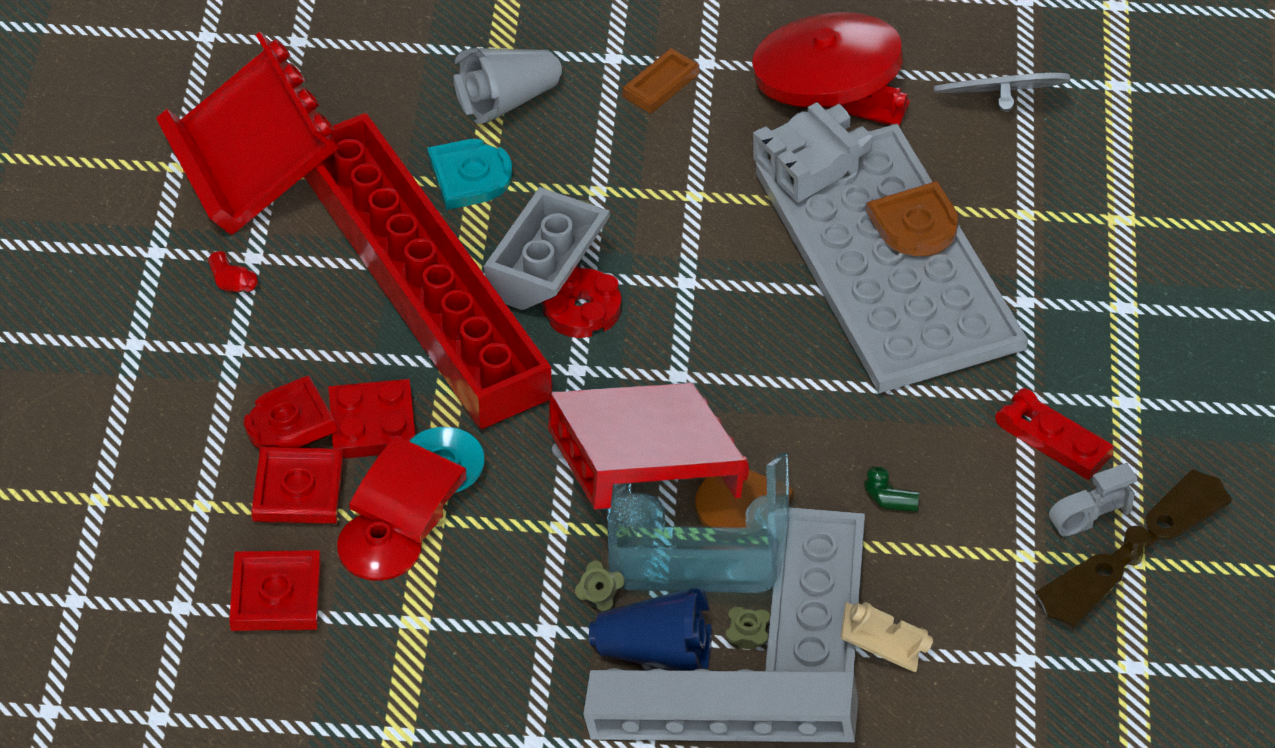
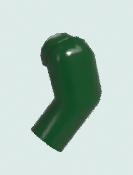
[864,467,919,512]

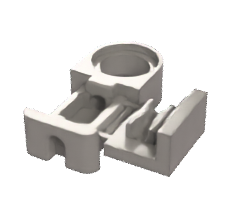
[1049,463,1137,536]

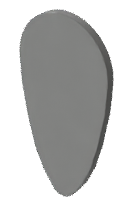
[933,73,1070,112]

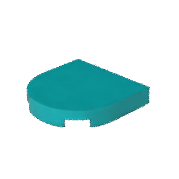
[427,139,512,210]

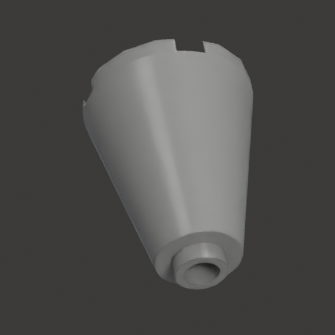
[453,48,562,124]

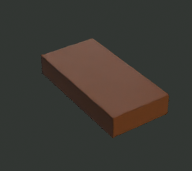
[622,48,699,114]

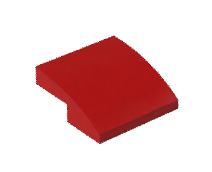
[349,435,466,543]

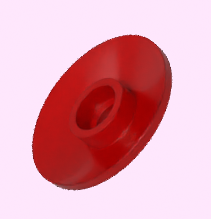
[337,515,422,581]

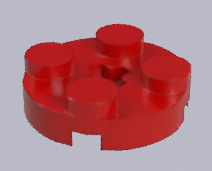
[542,266,621,338]

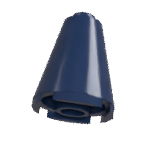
[589,587,712,671]

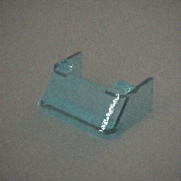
[607,453,789,593]

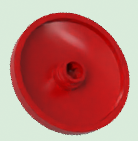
[752,12,903,107]

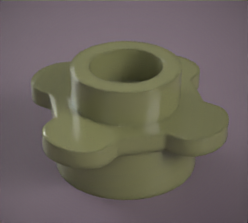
[575,561,625,611]
[725,607,770,649]

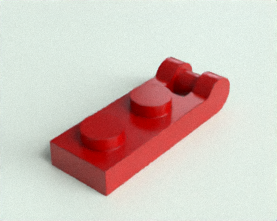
[995,388,1114,481]

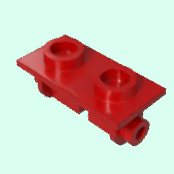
[827,86,910,126]

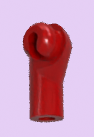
[208,251,258,292]

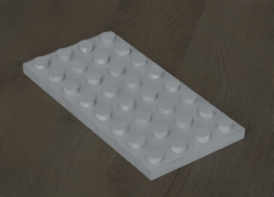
[755,124,1028,393]

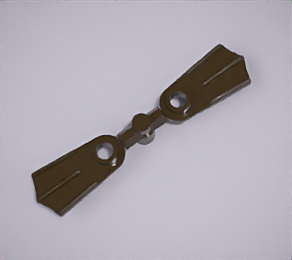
[1035,469,1232,628]

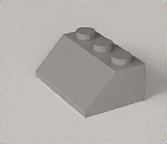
[484,187,610,310]

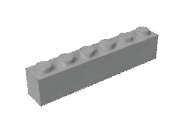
[583,668,859,742]

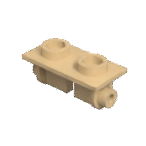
[840,602,933,672]

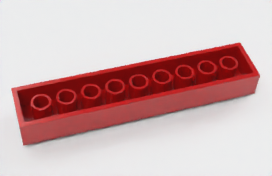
[304,113,552,430]

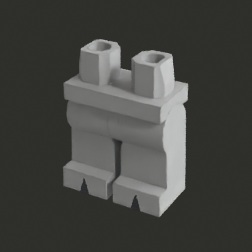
[753,102,872,203]

